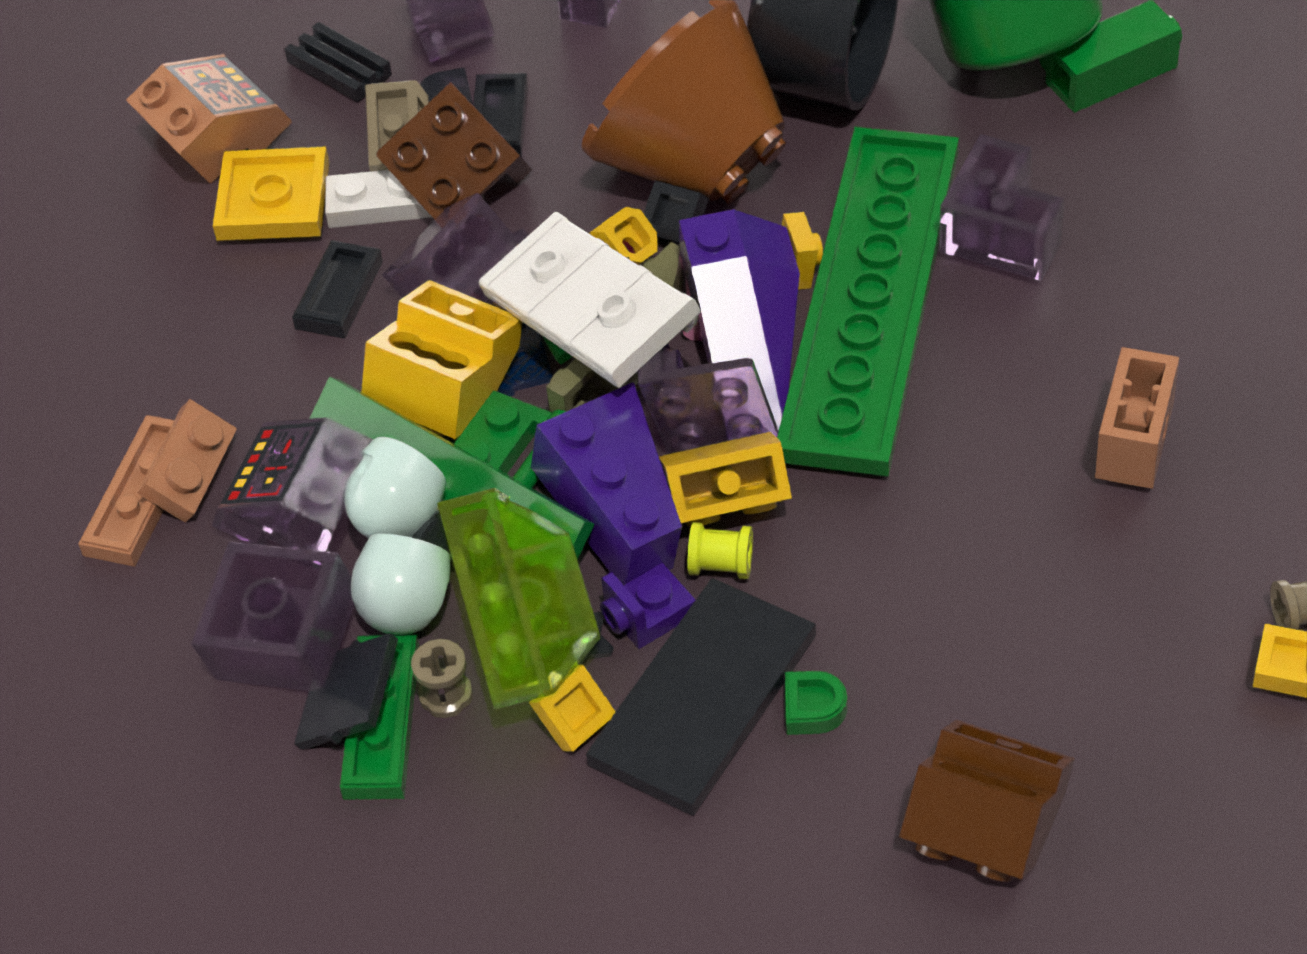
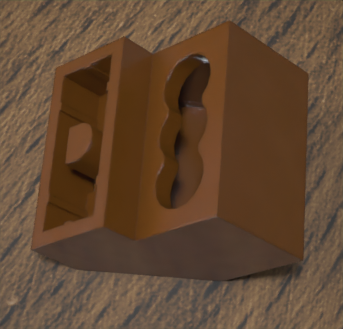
[899,719,1075,881]

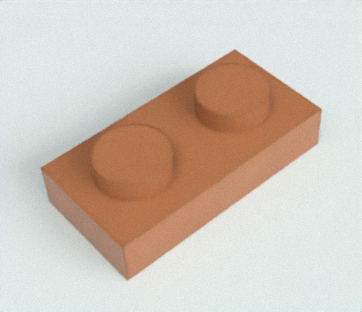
[137,399,237,523]

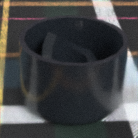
[747,0,898,111]

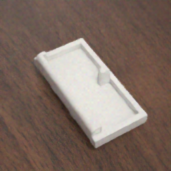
[479,212,701,388]

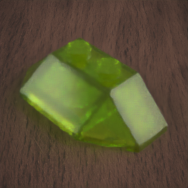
[437,488,600,710]

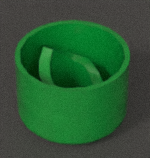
[929,0,1103,71]

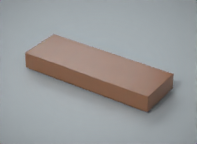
[78,415,174,567]

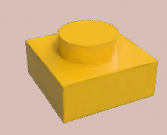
[781,212,823,290]
[1253,624,1307,698]
[528,665,616,752]

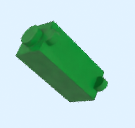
[1039,0,1182,113]

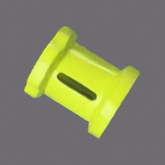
[687,522,753,579]

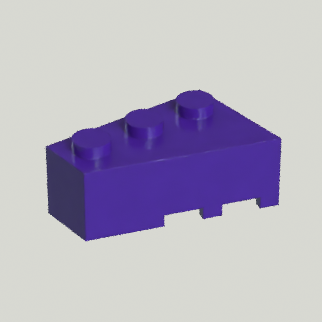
[531,382,682,585]

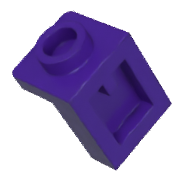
[600,562,695,649]

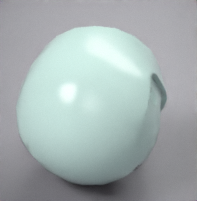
[344,437,446,538]
[351,533,450,635]

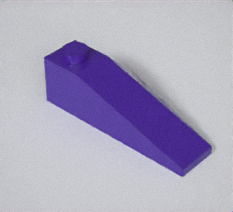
[679,209,800,441]

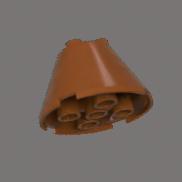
[582,0,787,204]

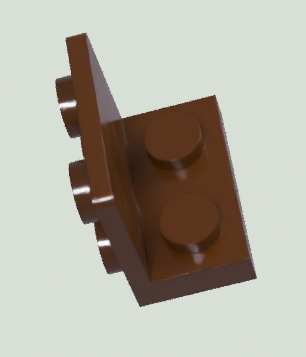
[376,82,532,228]

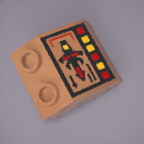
[126,54,293,184]

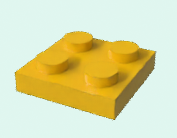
[213,147,329,241]

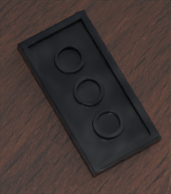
[586,578,816,816]

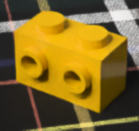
[659,432,792,527]

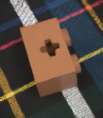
[1095,347,1179,489]

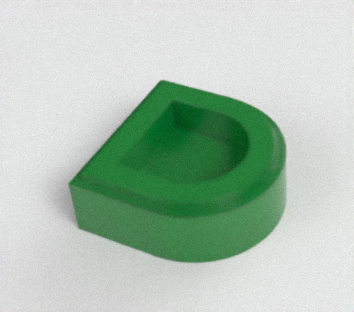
[785,671,848,735]

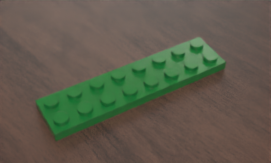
[777,127,959,477]

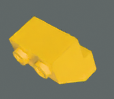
[361,280,523,439]

